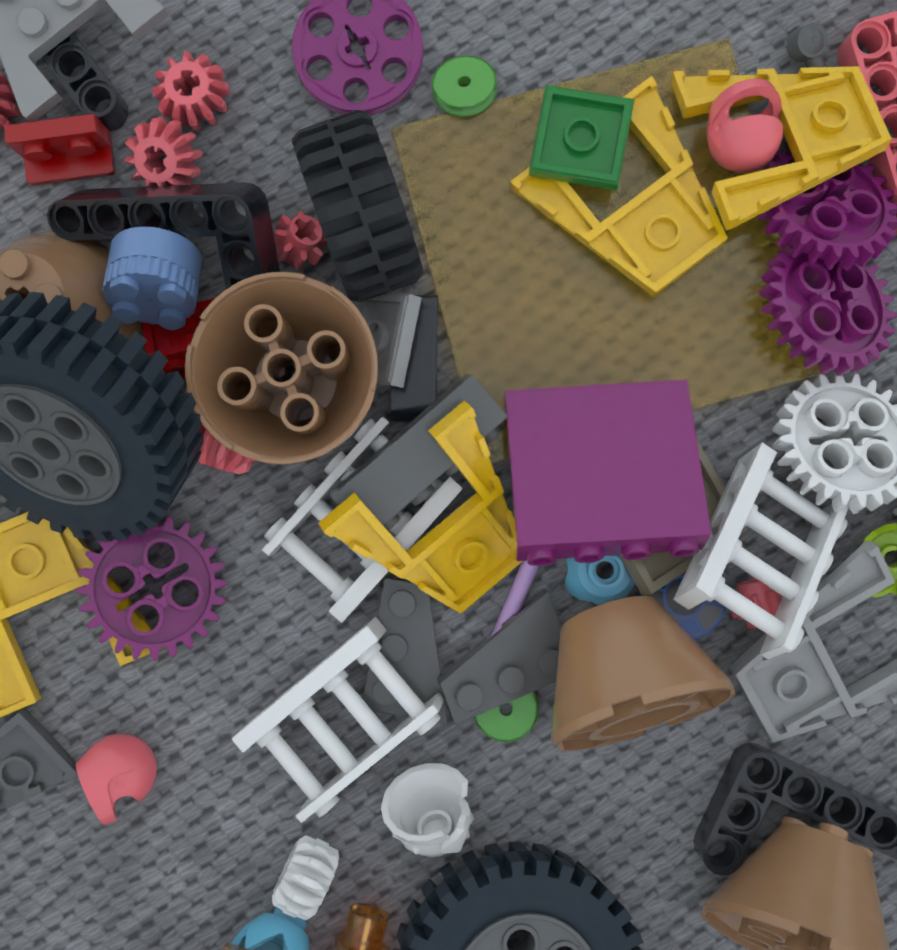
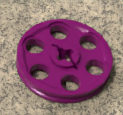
[292,0,423,116]

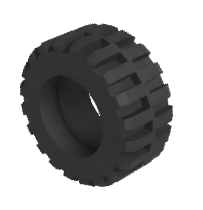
[292,110,424,302]

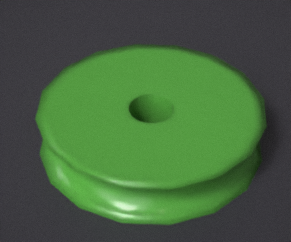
[432,55,497,117]
[475,692,539,742]

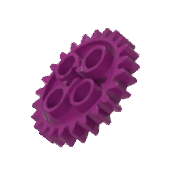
[756,146,897,270]
[759,243,897,376]
[76,516,227,661]

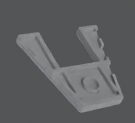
[729,540,897,743]

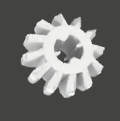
[272,835,339,920]

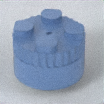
[102,227,203,330]

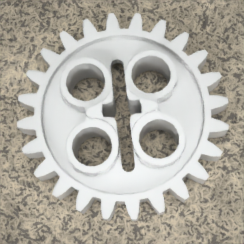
[772,373,897,514]

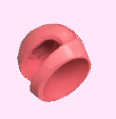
[706,78,783,173]
[76,733,157,825]

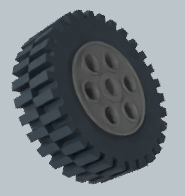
[0,292,204,541]
[393,842,644,950]

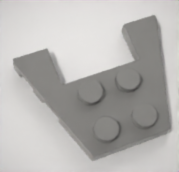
[0,0,168,122]

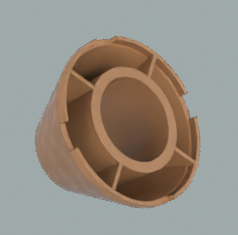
[551,596,736,751]

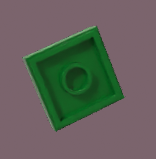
[529,85,635,191]

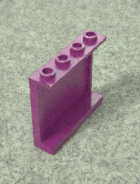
[504,379,712,566]

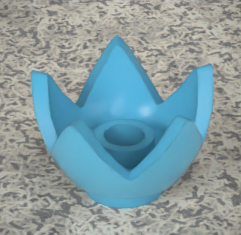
[565,555,635,605]
[232,907,310,950]

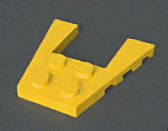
[670,66,892,230]
[510,76,728,297]
[318,401,523,614]
[0,512,163,718]

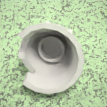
[381,763,474,858]

